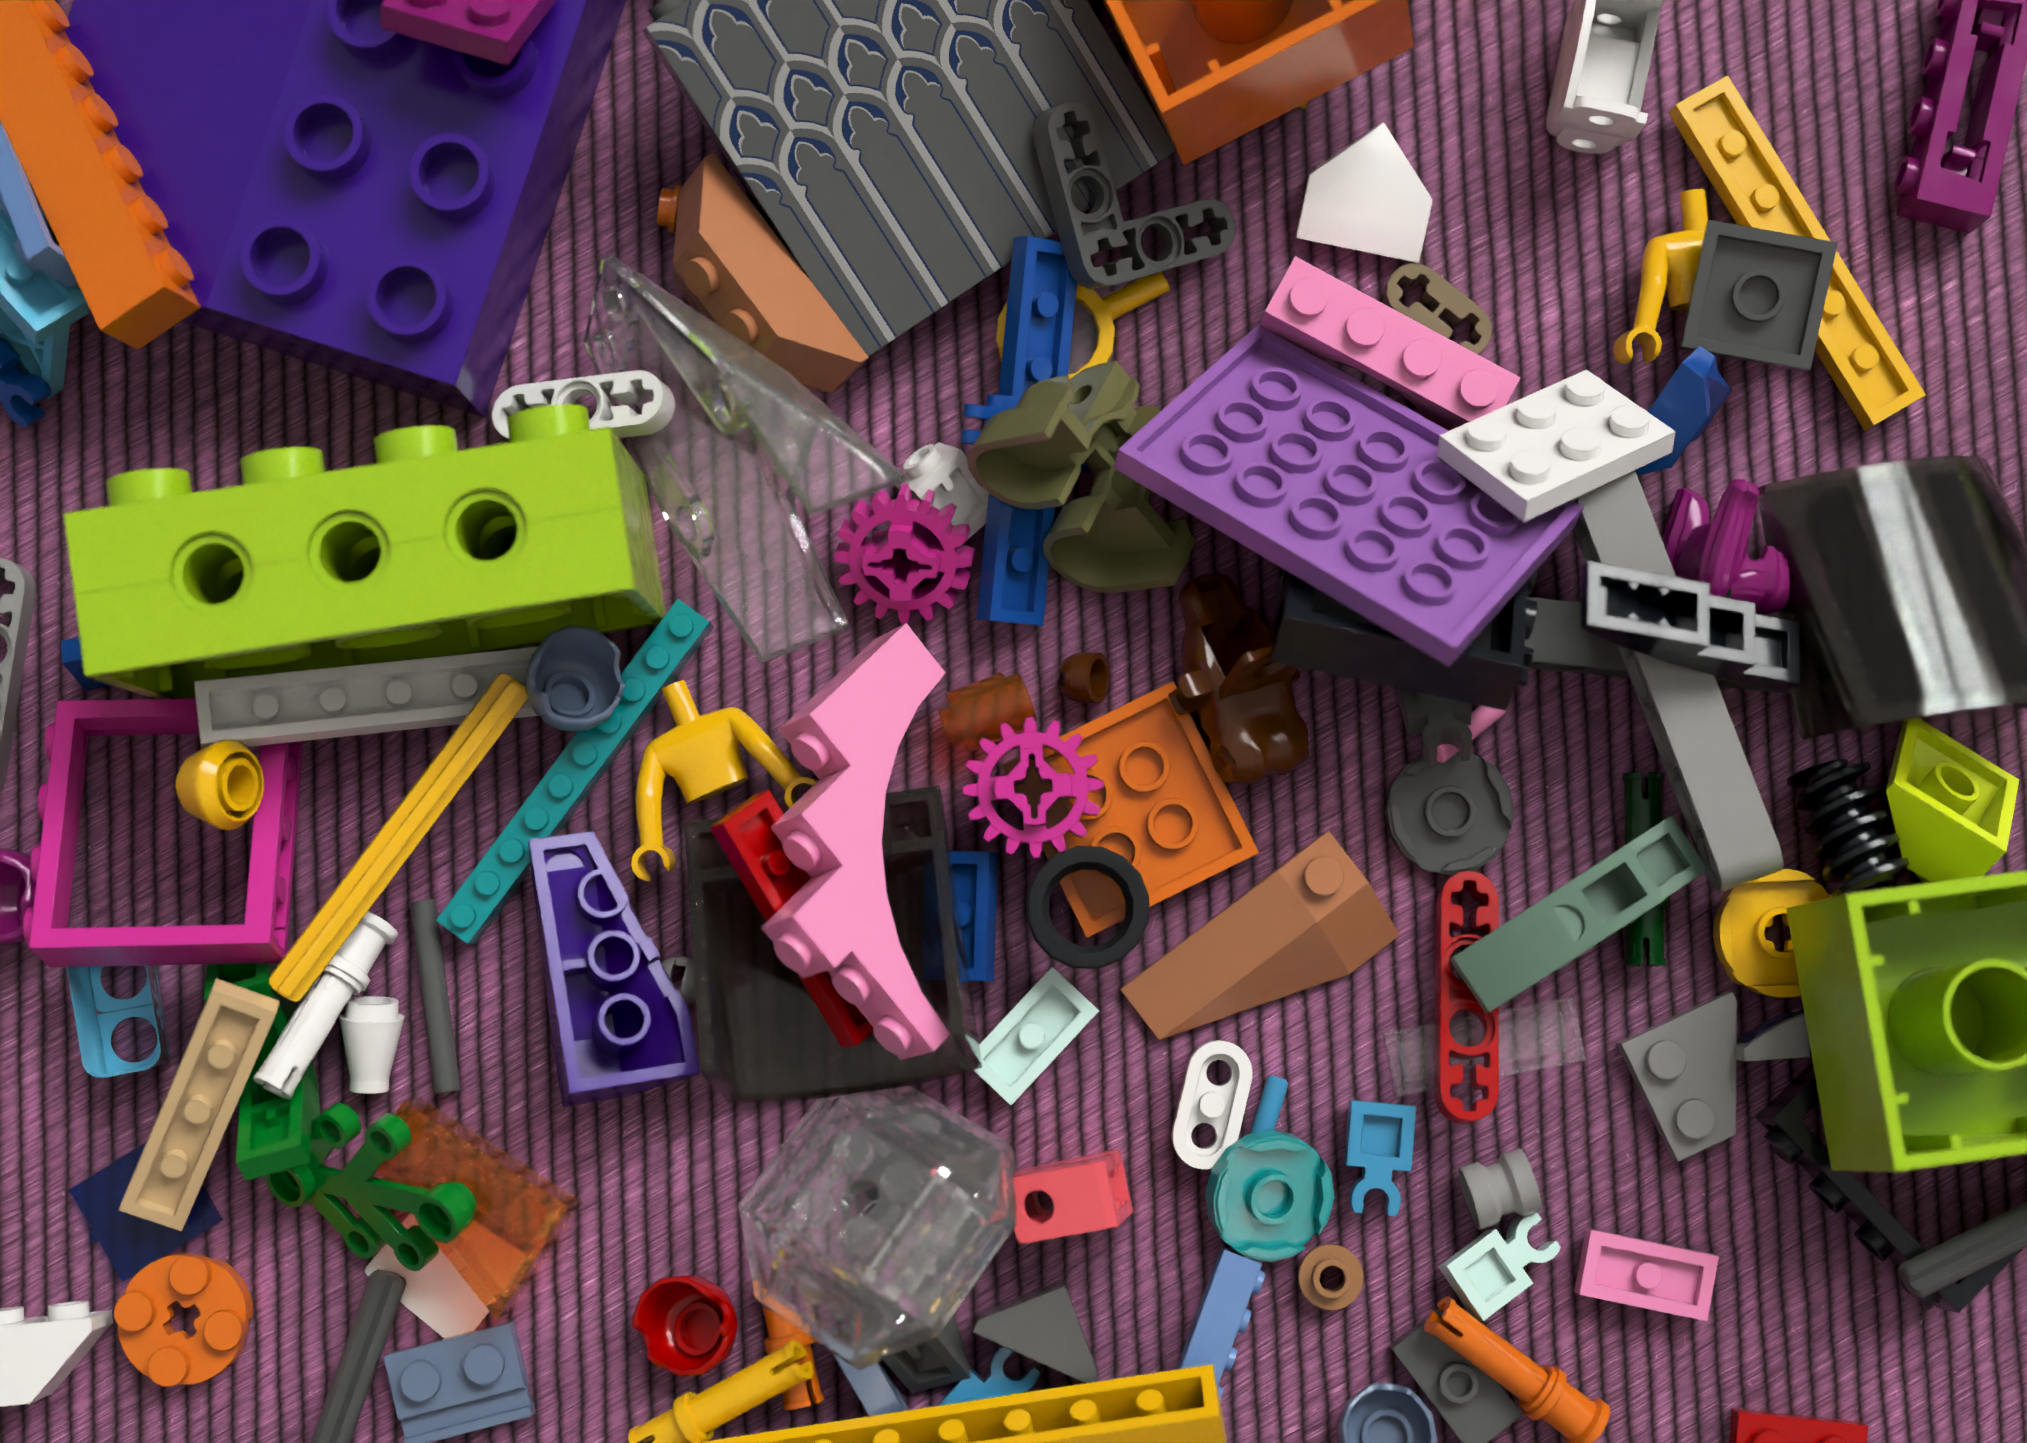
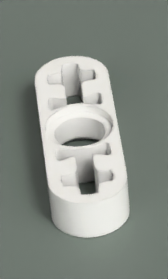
[492,370,675,441]

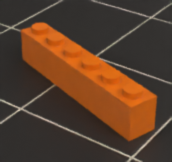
[0,0,201,350]

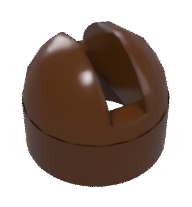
[1058,652,1110,703]

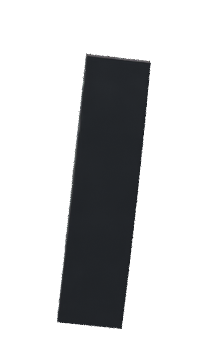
[1581,561,1800,691]

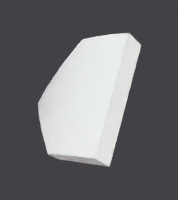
[1295,122,1433,263]

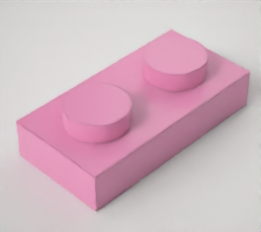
[1574,1228,1719,1321]

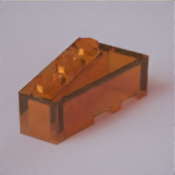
[378,1097,581,1320]

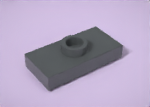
[1389,1308,1523,1443]

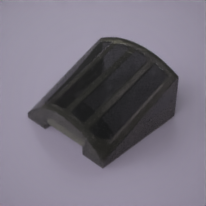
[1757,456,2027,740]

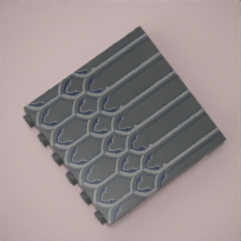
[643,0,1176,356]

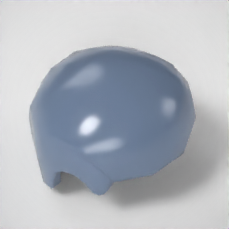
[525,625,626,732]
[1336,1382,1438,1443]

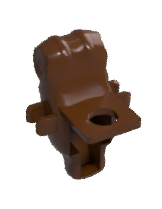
[1168,573,1309,785]

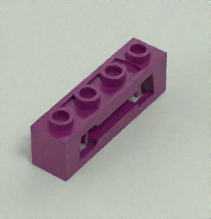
[1894,0,2027,234]

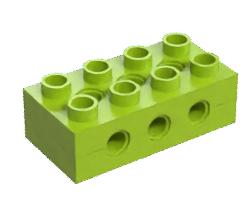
[64,404,666,699]

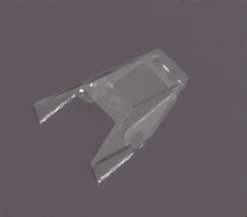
[583,255,905,664]

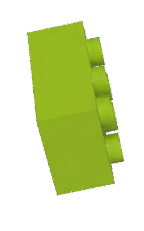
[1786,871,2027,1172]

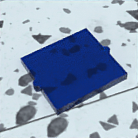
[69,1143,223,1281]

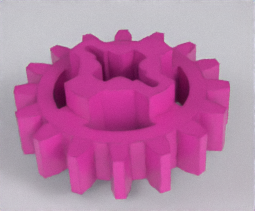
[834,484,975,624]
[962,717,1104,859]

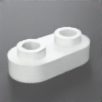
[1171,1040,1253,1170]

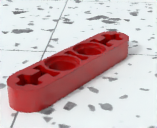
[1434,871,1499,1125]

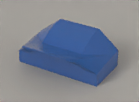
[1635,345,1732,476]

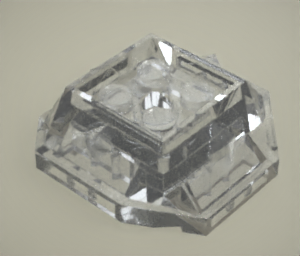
[738,1086,1017,1370]

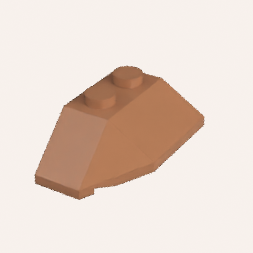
[673,153,869,393]

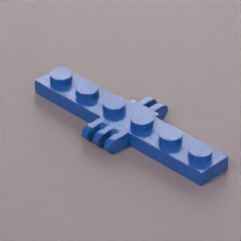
[960,236,1091,626]

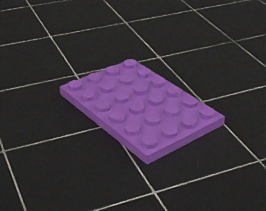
[1114,324,1584,667]

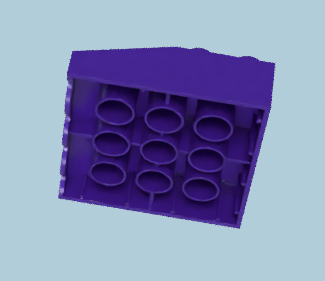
[65,0,626,417]

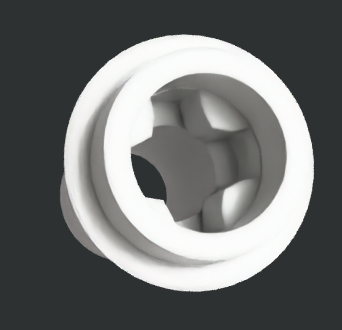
[339,996,405,1094]

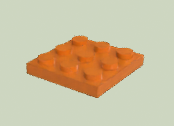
[1001,681,1259,938]

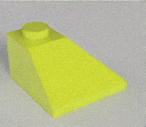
[1886,713,2019,884]

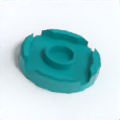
[1205,1129,1334,1262]

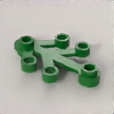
[265,1103,477,1271]

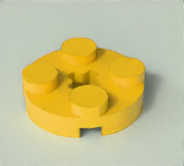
[1713,869,1832,998]

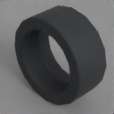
[1026,846,1149,969]

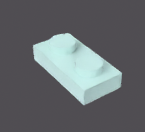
[964,967,1099,1105]

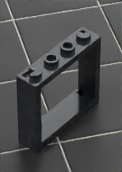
[1271,568,1539,711]
[1755,1062,2027,1313]

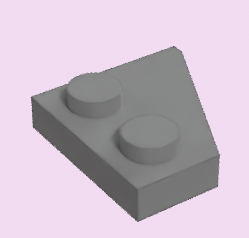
[1616,992,1737,1162]

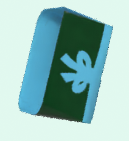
[66,965,172,1078]

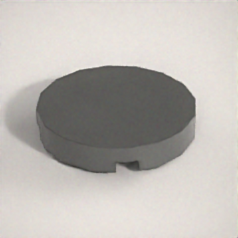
[1384,751,1515,876]

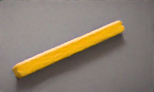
[269,672,528,1002]

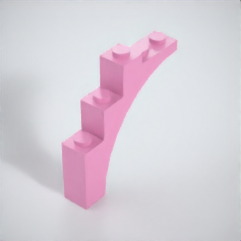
[761,623,950,1060]

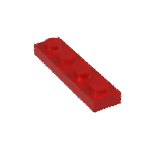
[710,790,874,1048]

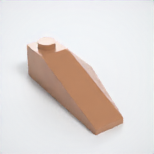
[1120,831,1400,1040]

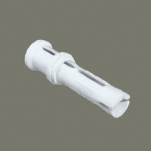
[253,911,398,1099]

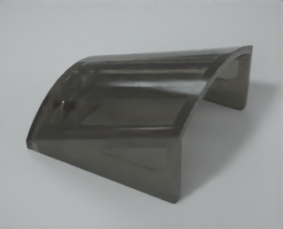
[684,785,982,1102]

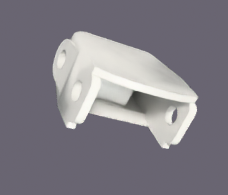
[1546,0,1666,154]

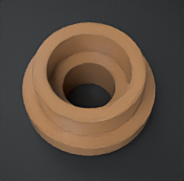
[1298,1244,1363,1310]

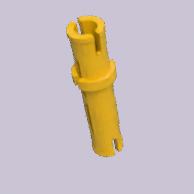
[628,1340,814,1443]

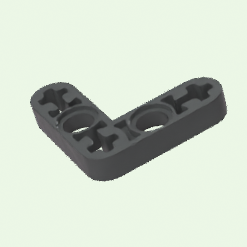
[1033,102,1236,289]

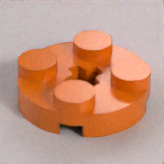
[114,1253,253,1387]

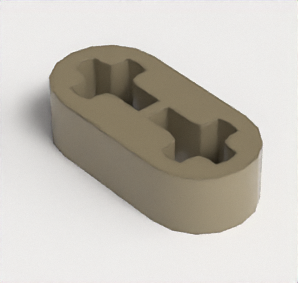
[1382,263,1492,355]

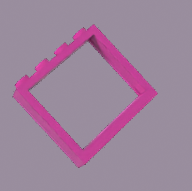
[23,698,304,967]

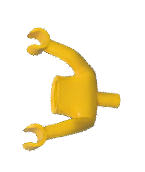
[1613,189,1819,364]
[631,680,818,881]

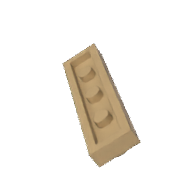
[118,978,280,1231]

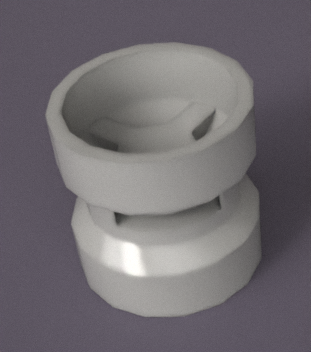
[1457,1148,1542,1230]

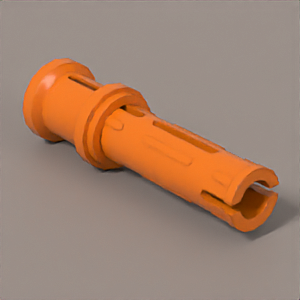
[1424,1296,1611,1443]

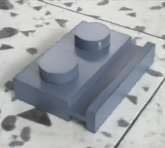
[383,1320,536,1443]

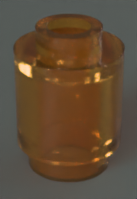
[937,672,1037,753]

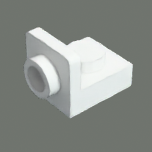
[894,442,989,540]

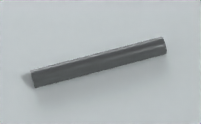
[410,899,461,1094]

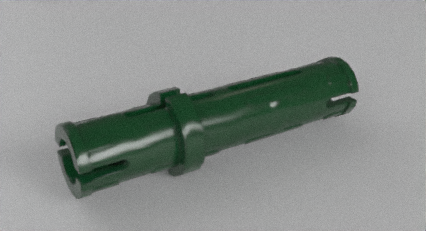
[1622,772,1670,967]

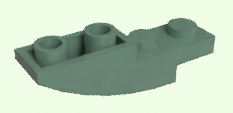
[1450,815,1709,1014]

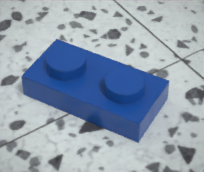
[925,850,998,981]

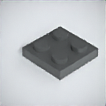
[1679,220,1838,372]

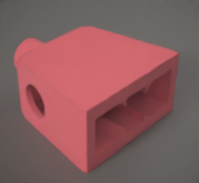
[975,1148,1134,1244]

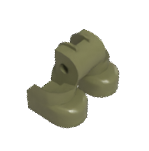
[967,360,1196,593]

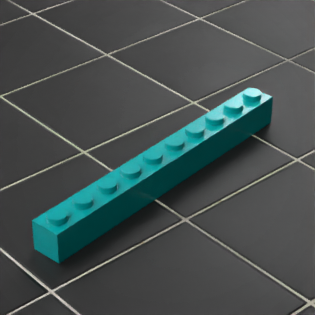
[436,599,714,945]

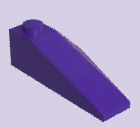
[528,831,700,1107]

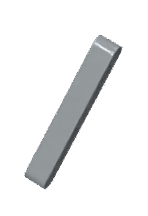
[1572,470,1783,893]

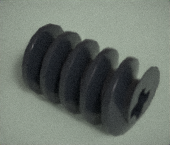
[1787,759,1909,897]

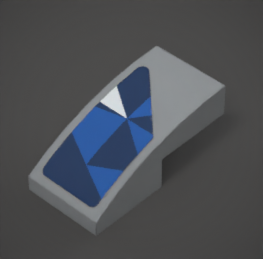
[1734,1007,1810,1061]

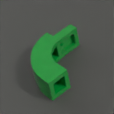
[204,963,320,1181]

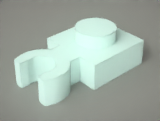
[1438,1213,1561,1321]

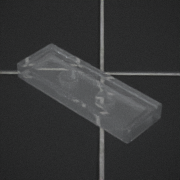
[1381,997,1586,1097]

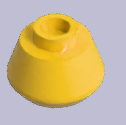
[176,739,264,830]

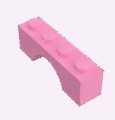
[1260,256,1520,431]

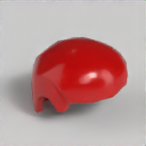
[632,1275,738,1377]

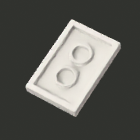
[1437,370,1676,522]

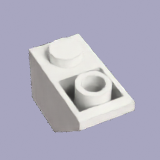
[0,1301,113,1407]

